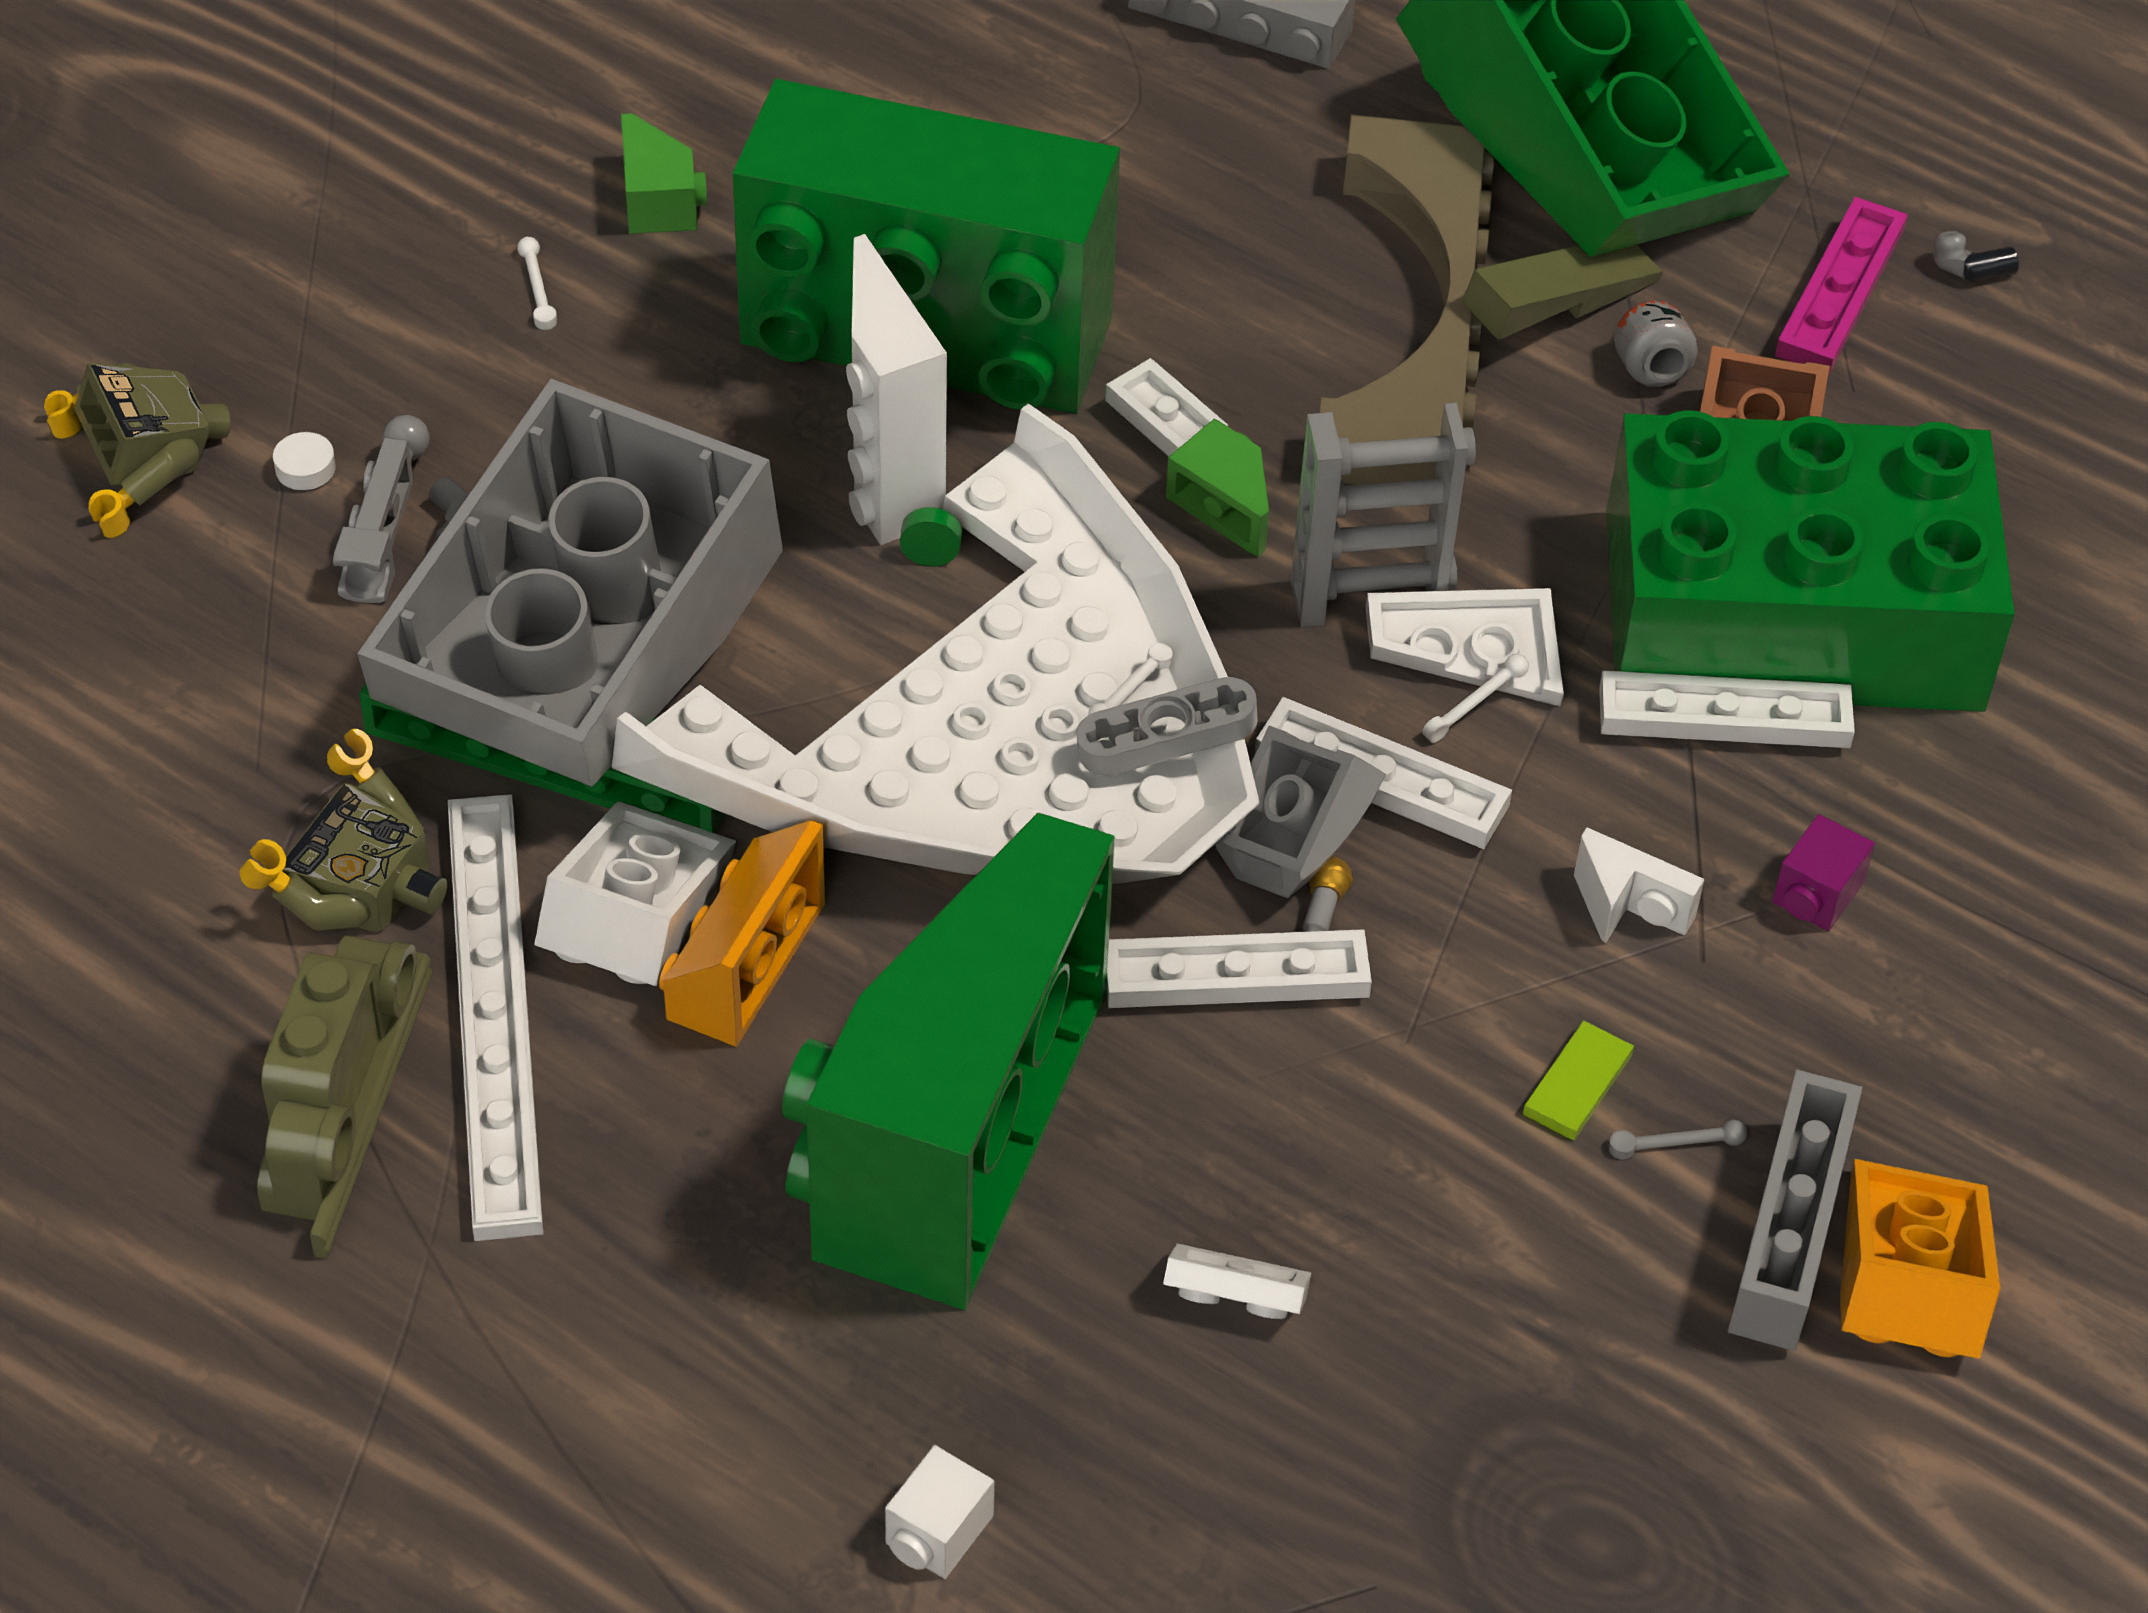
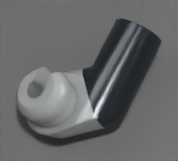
[1932,231,2019,282]

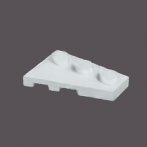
[1365,588,1564,706]

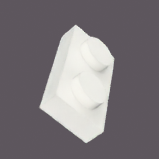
[1105,358,1228,456]
[1163,1244,1311,1319]

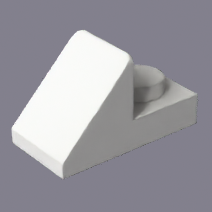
[1574,827,1704,943]

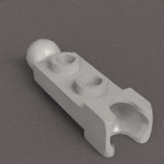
[333,414,430,603]

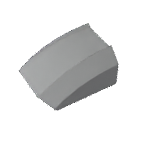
[1215,726,1386,899]

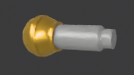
[1303,857,1353,932]

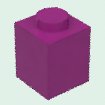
[1772,813,1875,932]

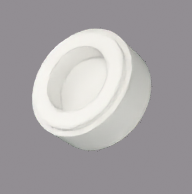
[273,432,336,490]

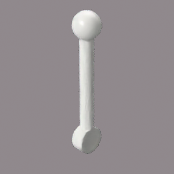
[517,236,557,330]
[1088,643,1173,715]
[1422,654,1529,743]

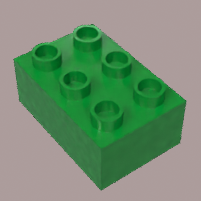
[732,78,1120,414]
[1606,410,2015,712]

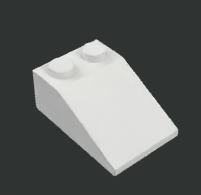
[534,801,736,986]

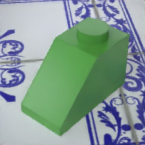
[621,113,707,234]
[1166,418,1269,558]

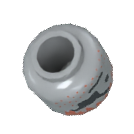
[1614,300,1698,387]

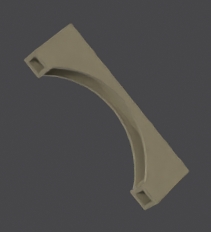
[1320,115,1494,485]

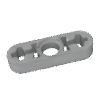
[1076,677,1258,775]

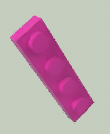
[1775,197,1908,375]

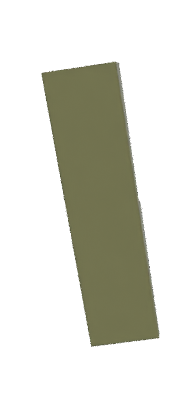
[1462,245,1663,340]

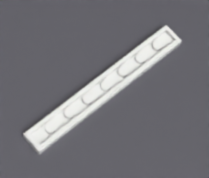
[448,794,543,1241]

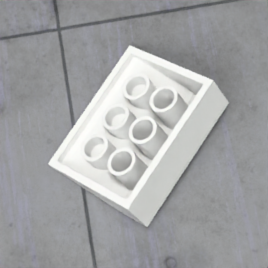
[846,234,947,545]

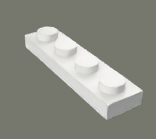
[1599,670,1855,748]
[1254,697,1512,849]
[1106,929,1372,1008]

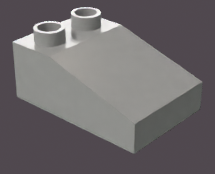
[357,379,783,787]

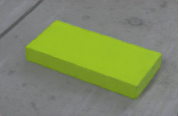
[1523,1020,1634,1141]

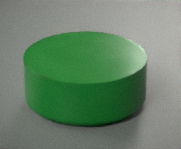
[900,507,962,567]

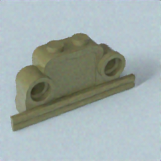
[257,935,433,1259]

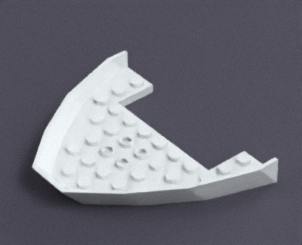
[611,403,1260,884]

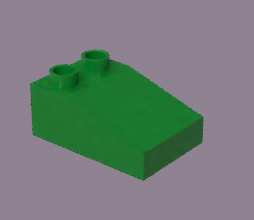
[1395,0,1790,257]
[782,812,1115,1311]

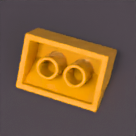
[659,820,825,1047]

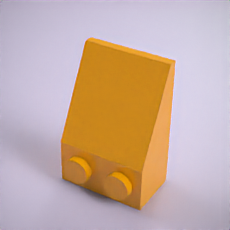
[1840,1159,2000,1359]

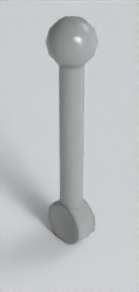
[1609,1120,1748,1160]

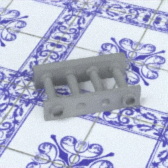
[1291,402,1476,627]

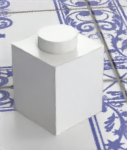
[885,1445,995,1579]

